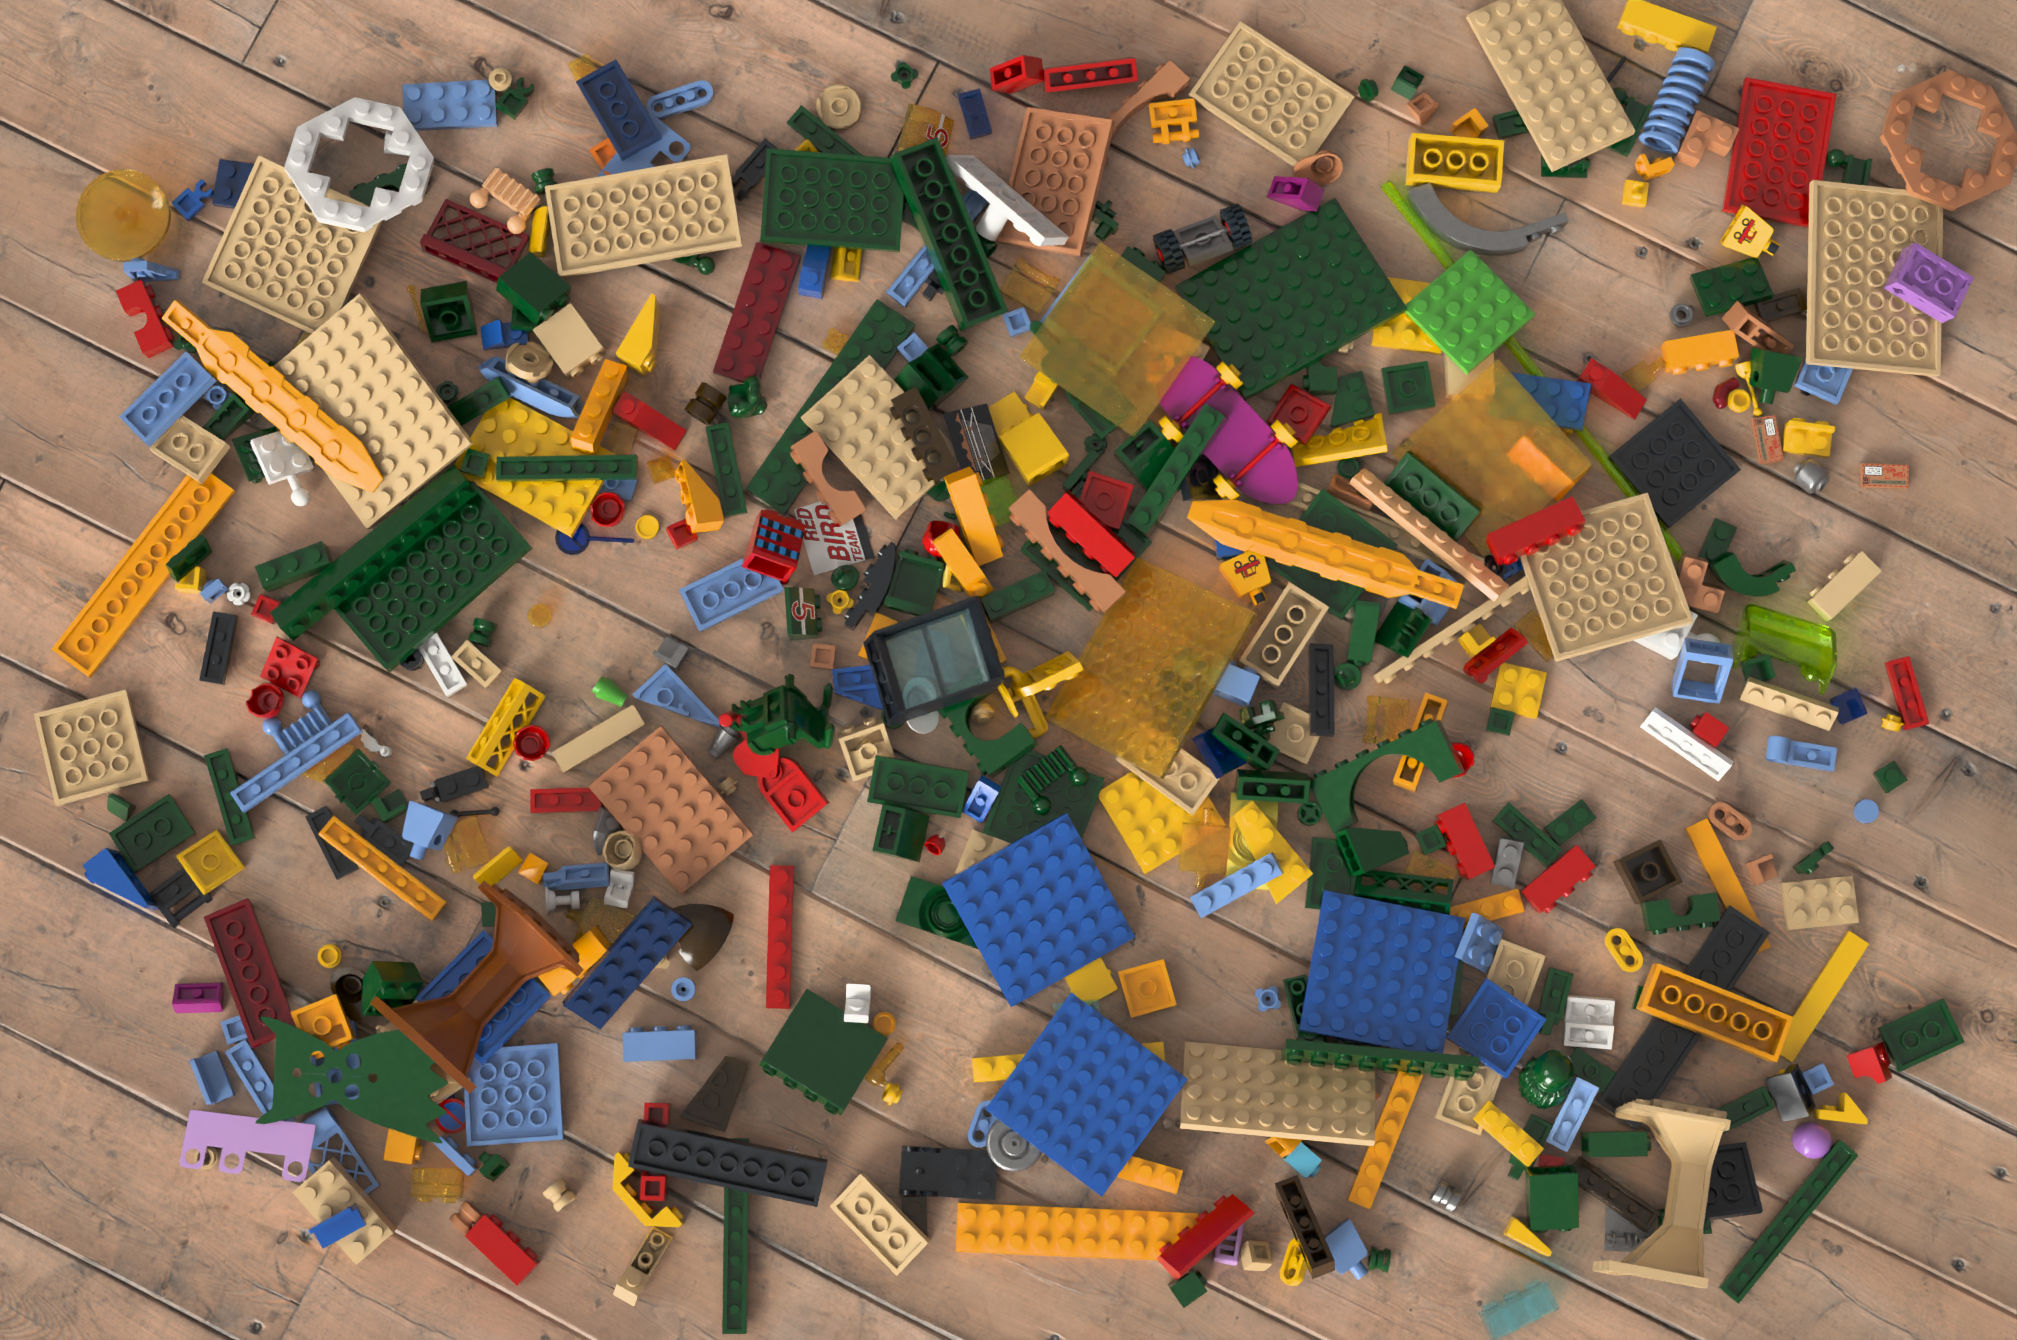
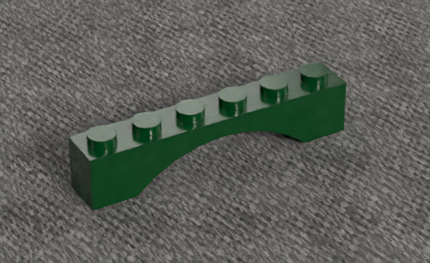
[1127,403,1229,535]

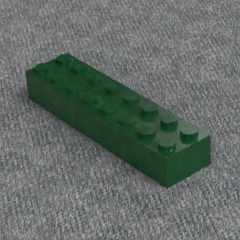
[890,137,1008,332]

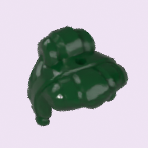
[727,375,767,419]

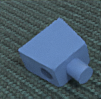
[402,800,458,860]
[1324,1218,1369,1280]

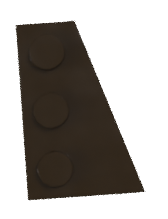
[679,1056,749,1132]

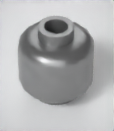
[1793,459,1830,494]

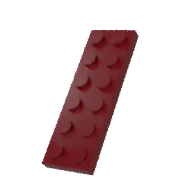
[713,242,801,383]
[204,898,296,1048]

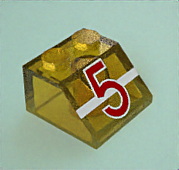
[898,104,954,157]

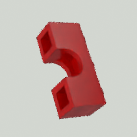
[116,280,174,358]

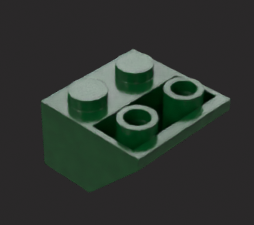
[872,804,930,863]
[362,961,424,1016]

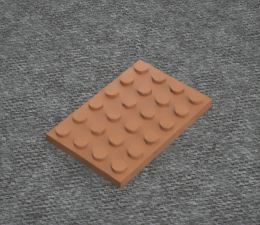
[995,107,1115,257]
[588,725,754,895]

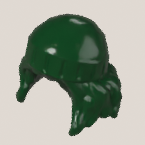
[1518,1050,1575,1109]

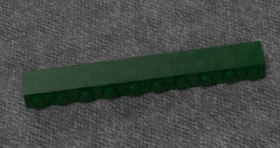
[270,465,477,641]

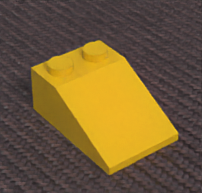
[616,293,660,377]

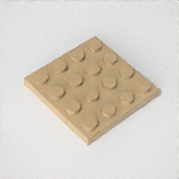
[34,689,150,806]

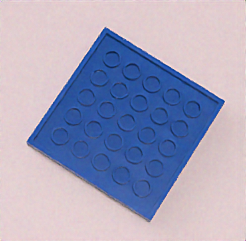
[941,813,1135,1007]
[1299,890,1465,1054]
[985,992,1188,1197]

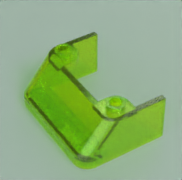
[1732,604,1838,695]

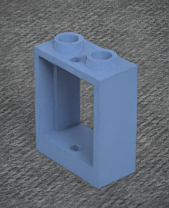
[1671,638,1734,704]

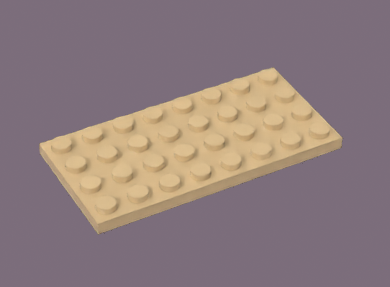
[1466,0,1635,172]
[545,154,743,278]
[1180,1041,1375,1146]

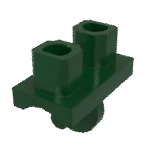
[1091,200,1119,241]
[1239,700,1285,741]

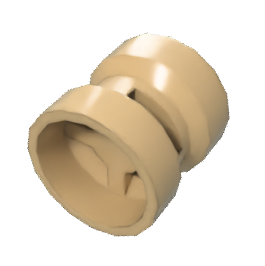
[543,1178,576,1212]

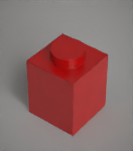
[1689,712,1729,748]

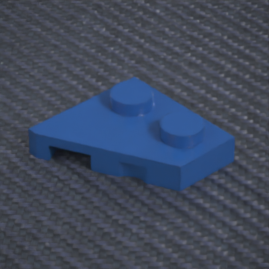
[832,665,883,710]

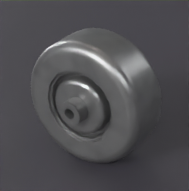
[986,1119,1042,1172]

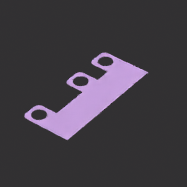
[180,1110,316,1182]

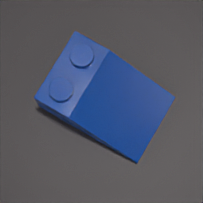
[83,848,159,910]

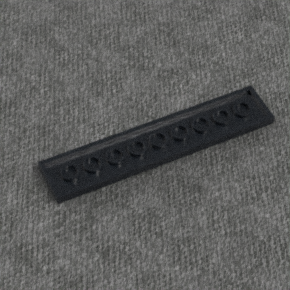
[1596,905,1770,1130]

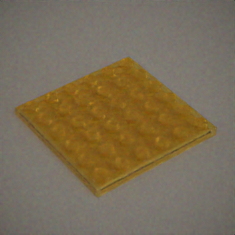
[1019,242,1216,438]
[1392,359,1593,558]

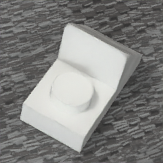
[844,984,872,1023]

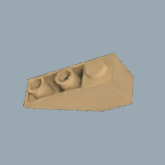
[613,1226,673,1306]

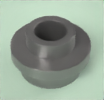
[1669,304,1693,327]

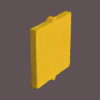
[989,391,1030,442]
[1064,957,1118,1005]

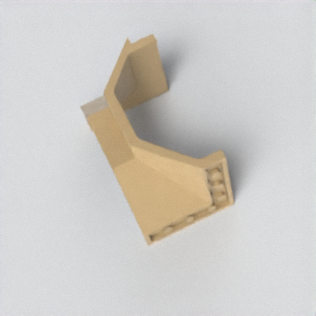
[1592,1099,1731,1288]

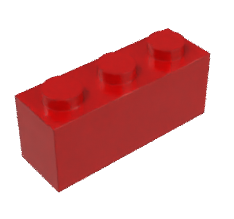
[1435,803,1495,881]
[1520,845,1596,913]
[465,1214,540,1286]

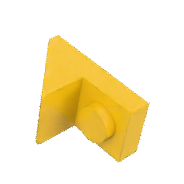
[1814,1093,1868,1124]

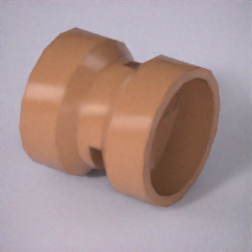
[449,1200,483,1234]

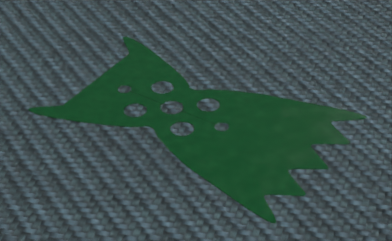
[255,1017,448,1143]

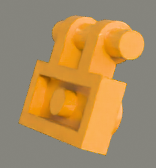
[1148,98,1199,145]

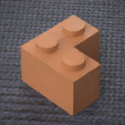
[1674,110,1739,168]
[1676,553,1725,613]

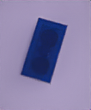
[958,88,992,140]

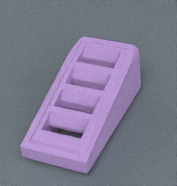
[1213,1223,1244,1265]

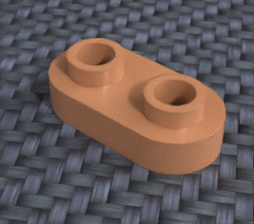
[1707,802,1752,841]

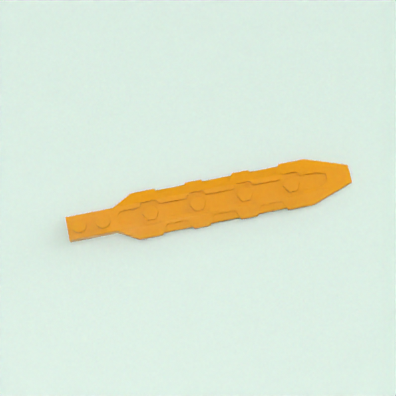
[162,300,384,493]
[1187,500,1464,609]

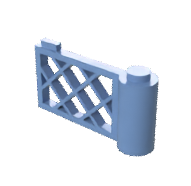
[301,1106,380,1194]

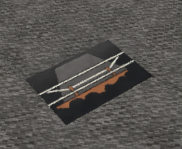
[943,403,1010,481]

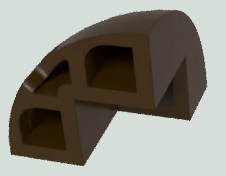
[673,904,734,971]

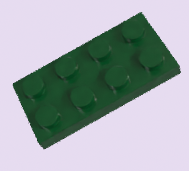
[1384,450,1482,543]
[867,755,969,818]

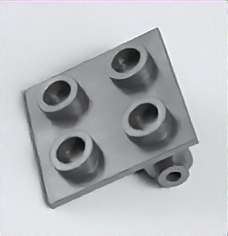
[1604,1204,1654,1252]

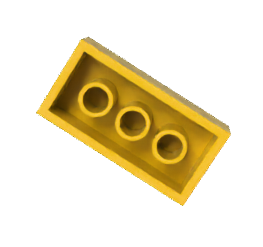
[1405,133,1504,193]

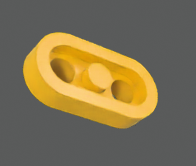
[1604,928,1643,972]
[1280,1238,1307,1286]

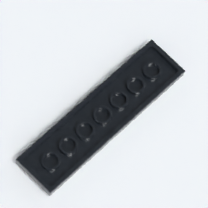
[628,1119,828,1207]

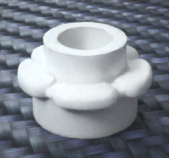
[227,583,251,606]

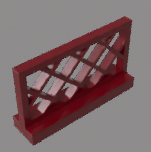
[420,199,530,283]

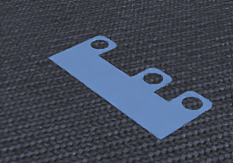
[597,113,691,177]

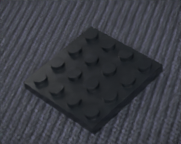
[1608,398,1741,529]

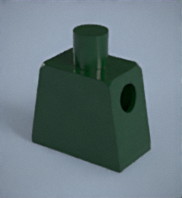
[1749,348,1803,404]

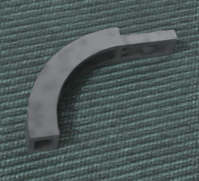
[1406,182,1569,256]

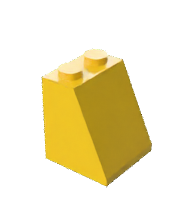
[999,413,1069,488]

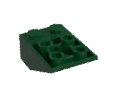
[1114,420,1181,492]

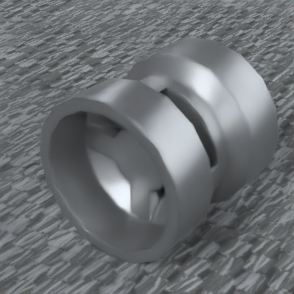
[1430,1180,1463,1213]

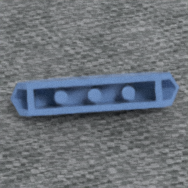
[478,356,585,419]

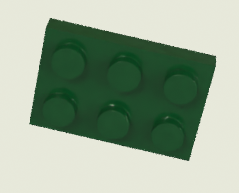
[1690,257,1774,317]
[109,794,196,873]
[1304,837,1357,910]
[1877,998,1965,1072]

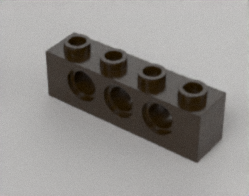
[889,387,960,486]
[1275,1175,1335,1279]

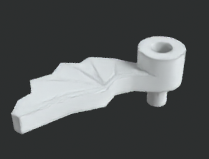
[360,729,393,757]

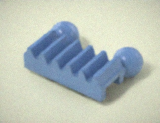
[262,690,333,755]

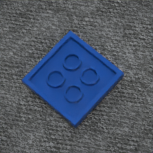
[1446,978,1547,1079]

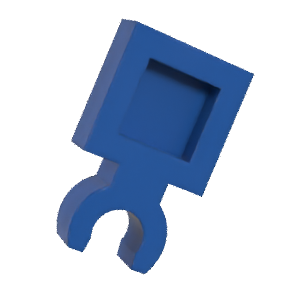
[171,180,214,222]

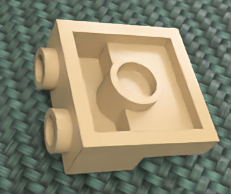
[837,717,895,782]
[955,829,1011,874]

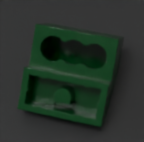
[894,343,969,411]

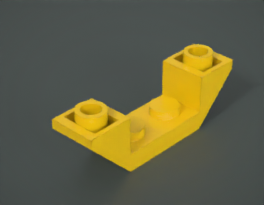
[613,1152,684,1227]

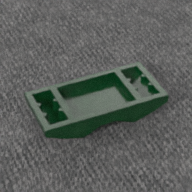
[896,876,979,950]

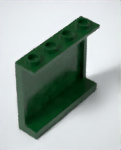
[760,988,888,1115]

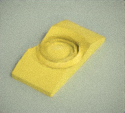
[1225,792,1278,890]

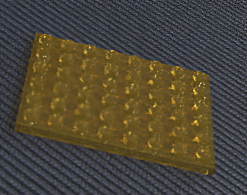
[1045,557,1257,780]

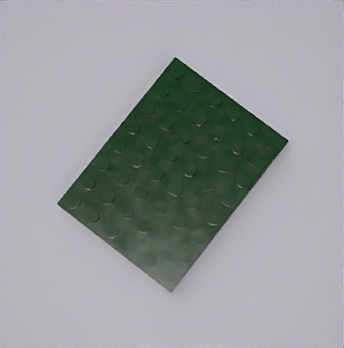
[1175,198,1407,401]

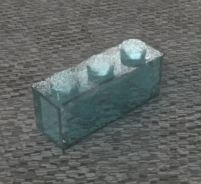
[1478,1279,1559,1340]

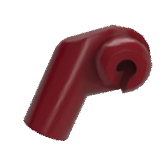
[1712,377,1739,409]

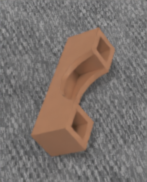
[790,431,866,527]

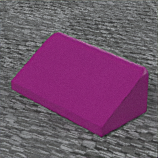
[172,983,223,1013]

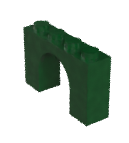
[936,667,1038,778]

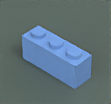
[623,1025,697,1062]

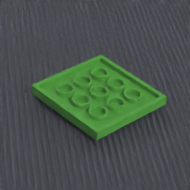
[1405,250,1535,375]

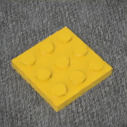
[1371,277,1442,355]

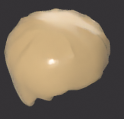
[602,830,643,871]

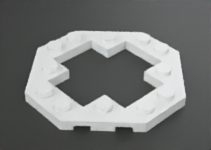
[284,97,434,232]

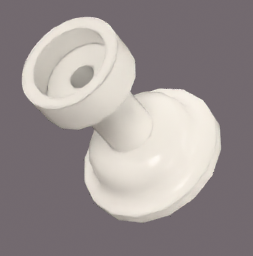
[545,887,580,915]

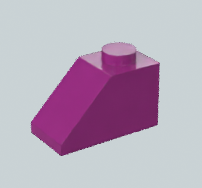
[1267,176,1325,211]

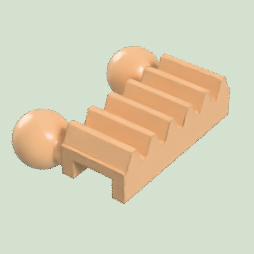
[470,168,541,234]

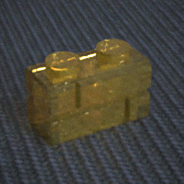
[411,1167,464,1203]

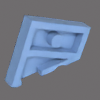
[123,258,180,282]

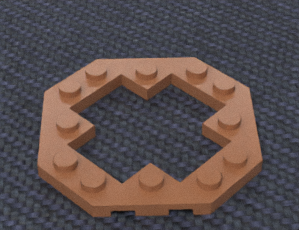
[1879,70,2017,211]

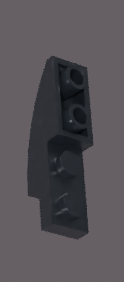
[844,541,896,631]

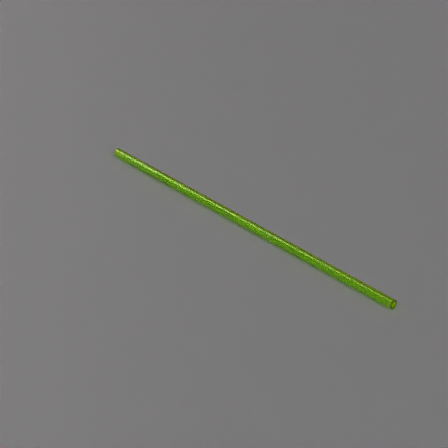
[1381,180,1687,562]

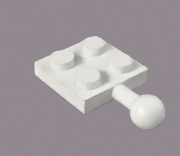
[250,431,314,506]

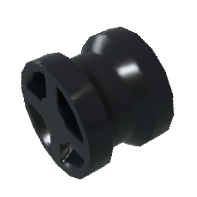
[400,649,424,671]

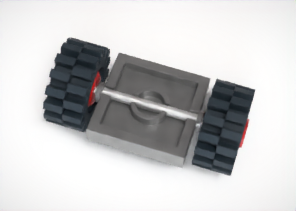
[1153,204,1252,274]

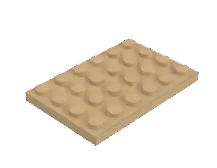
[1188,21,1355,167]
[801,355,959,520]

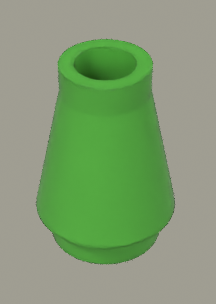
[591,676,628,707]

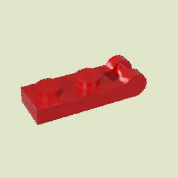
[1463,627,1528,684]

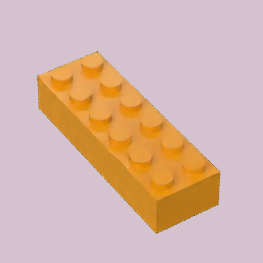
[1636,963,1793,1062]

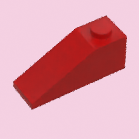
[1576,358,1647,420]
[612,391,687,451]

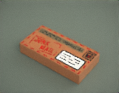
[1751,415,1784,465]
[1860,463,1909,489]

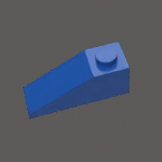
[798,245,832,299]

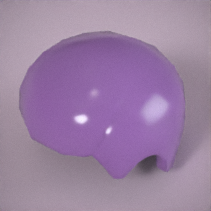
[1792,1121,1833,1159]

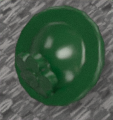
[831,565,859,591]
[1334,662,1362,690]

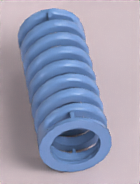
[1639,47,1716,155]

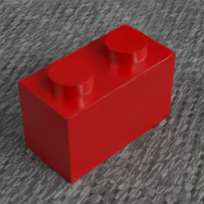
[989,55,1045,94]

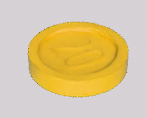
[635,515,659,539]

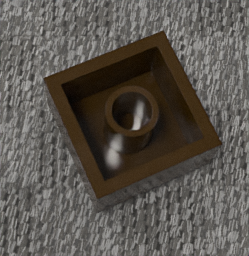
[1613,839,1683,904]

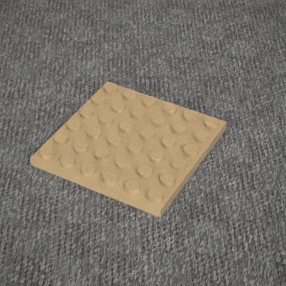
[202,155,383,334]
[1520,493,1693,662]

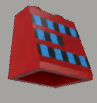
[741,509,806,582]

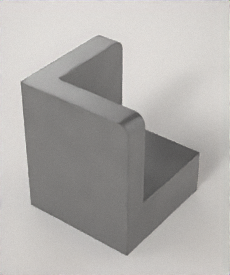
[652,637,691,671]

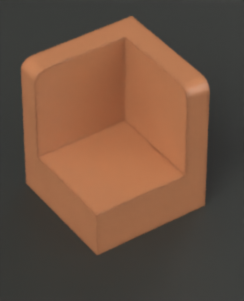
[1745,853,1778,886]

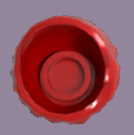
[922,520,962,558]

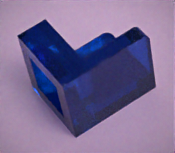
[1829,688,1868,724]

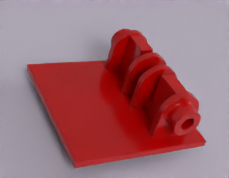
[260,636,320,698]

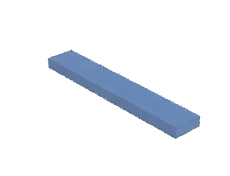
[886,189,990,308]
[230,712,363,813]

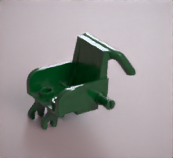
[732,674,835,755]

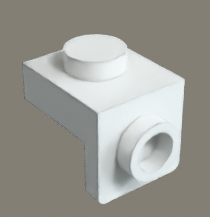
[604,868,635,908]

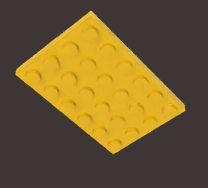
[455,398,616,538]

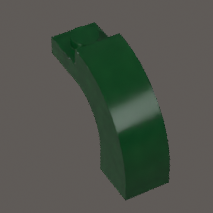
[1708,551,1796,597]

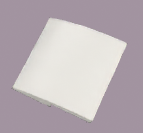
[1563,995,1615,1050]

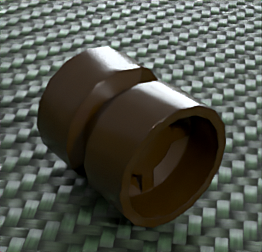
[684,382,727,426]

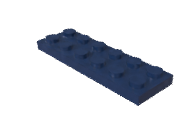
[562,896,692,1030]

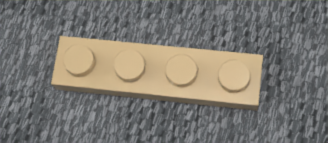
[1740,677,1839,731]

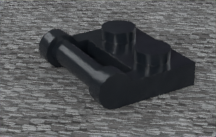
[148,867,213,928]

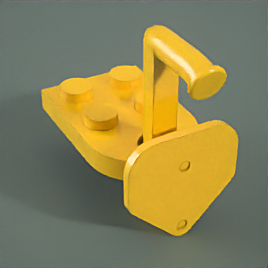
[997,651,1083,739]

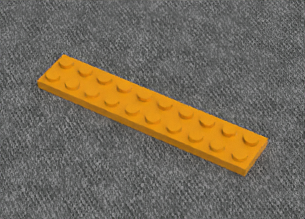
[51,473,236,678]
[956,1203,1198,1260]

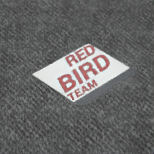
[794,502,874,575]

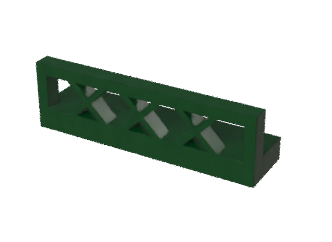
[1355,870,1453,915]

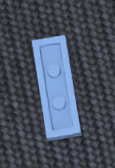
[1546,1076,1599,1152]

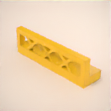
[466,678,546,777]

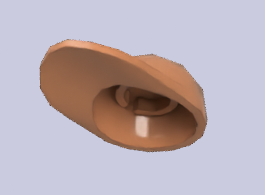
[1293,150,1343,186]

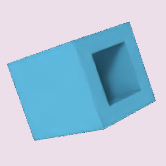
[1283,1142,1322,1179]

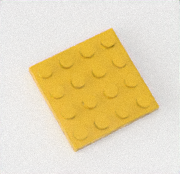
[1098,772,1226,874]

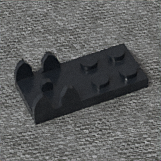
[899,1146,997,1200]

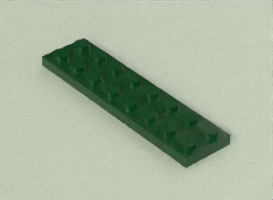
[1281,1039,1480,1081]

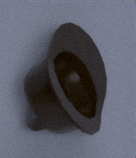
[330,966,368,1021]

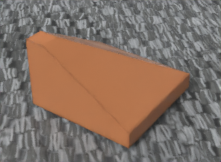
[1406,92,1438,126]

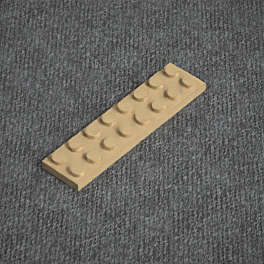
[1434,939,1546,1135]

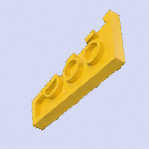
[1292,413,1388,467]
[1233,801,1313,904]

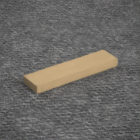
[552,704,646,773]

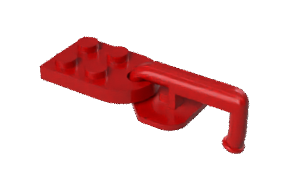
[719,710,830,832]

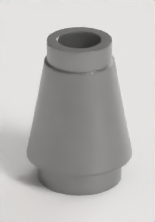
[708,725,740,759]

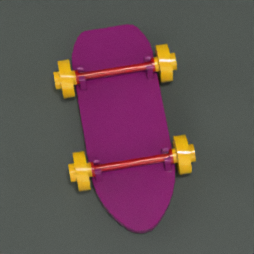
[1156,356,1298,504]

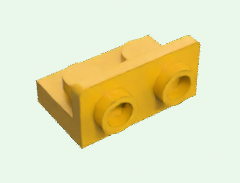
[1782,418,1836,458]

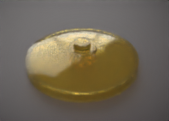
[76,169,171,262]

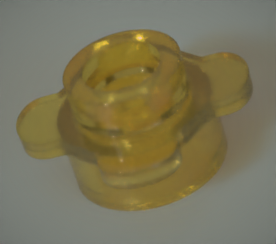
[822,328,849,355]

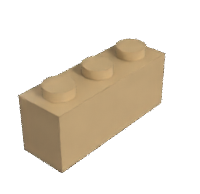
[1807,551,1881,622]

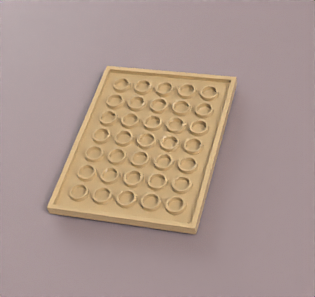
[1806,180,1943,377]
[273,293,474,529]

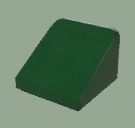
[1391,65,1424,100]
[107,793,136,821]

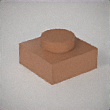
[810,643,836,670]

